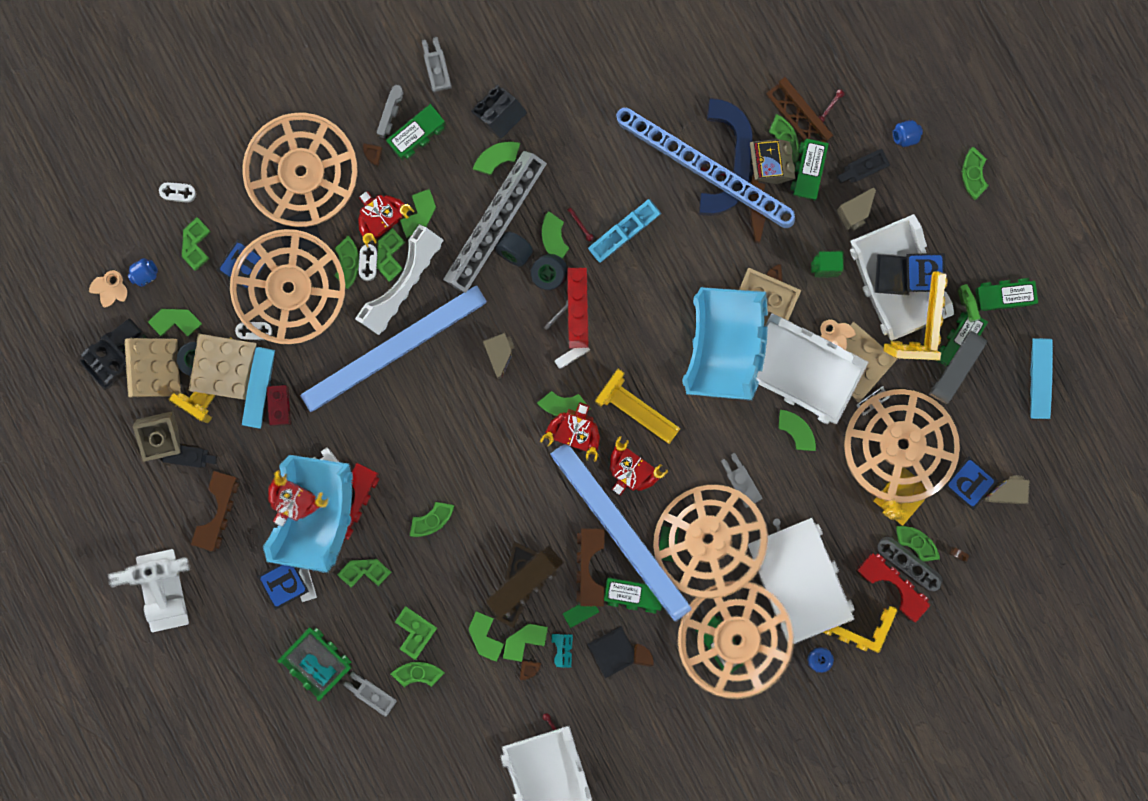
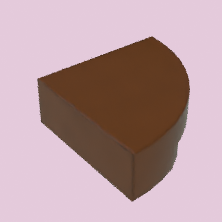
[363,143,383,167]
[766,264,783,282]
[949,547,970,562]
[633,644,654,667]
[520,661,541,680]

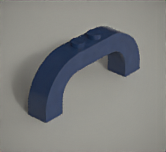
[699,99,753,216]

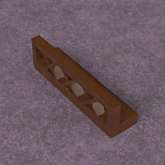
[766,77,833,143]

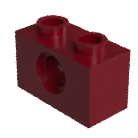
[267,385,291,426]

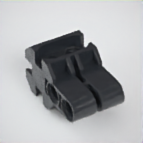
[79,318,149,390]

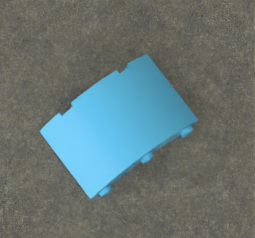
[683,287,768,400]
[263,455,353,572]

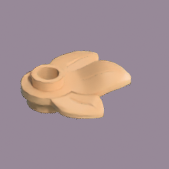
[89,270,127,308]
[820,320,856,350]

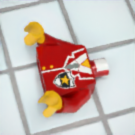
[358,191,414,247]
[540,402,600,462]
[610,436,668,496]
[268,471,329,526]

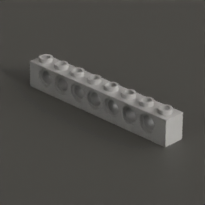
[443,151,547,293]

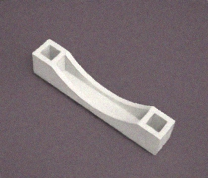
[355,224,443,335]

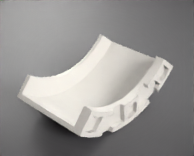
[850,214,954,341]
[756,313,868,424]
[748,518,855,644]
[501,726,592,801]

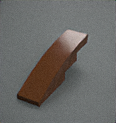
[750,170,769,244]

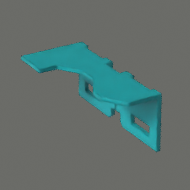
[552,634,573,668]
[299,654,337,686]

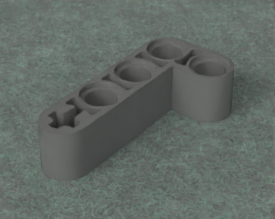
[929,330,988,405]

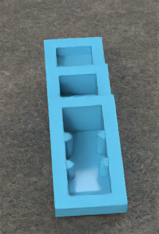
[588,199,662,263]
[1030,338,1053,419]
[242,346,275,429]

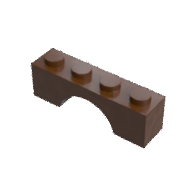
[191,471,240,552]
[577,529,604,606]

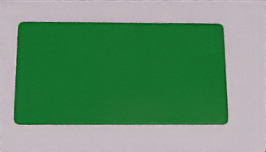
[659,526,679,562]
[563,604,599,628]

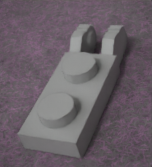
[422,37,452,92]
[377,85,403,139]
[721,453,763,508]
[343,671,397,717]

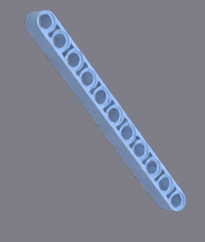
[616,108,795,228]
[300,285,487,412]
[550,444,691,621]

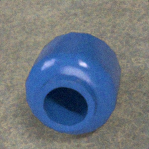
[893,120,923,147]
[128,258,158,287]
[807,647,834,673]

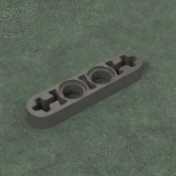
[878,537,942,591]

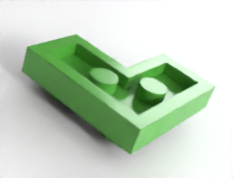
[395,606,437,660]

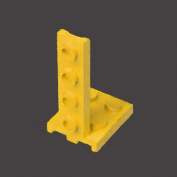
[883,271,947,360]
[169,338,232,423]
[595,369,680,444]
[873,468,926,526]
[823,607,897,653]

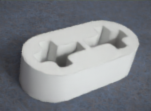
[159,182,196,203]
[359,244,378,281]
[235,322,273,340]
[554,347,590,369]

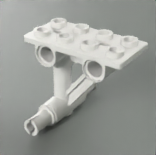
[109,549,189,632]

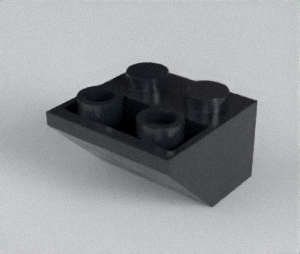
[471,85,528,139]

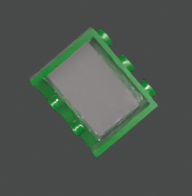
[277,627,352,701]

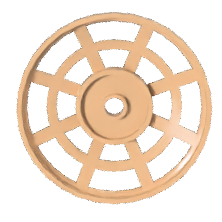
[243,113,357,227]
[230,229,345,344]
[844,389,960,503]
[653,485,768,598]
[678,581,794,698]

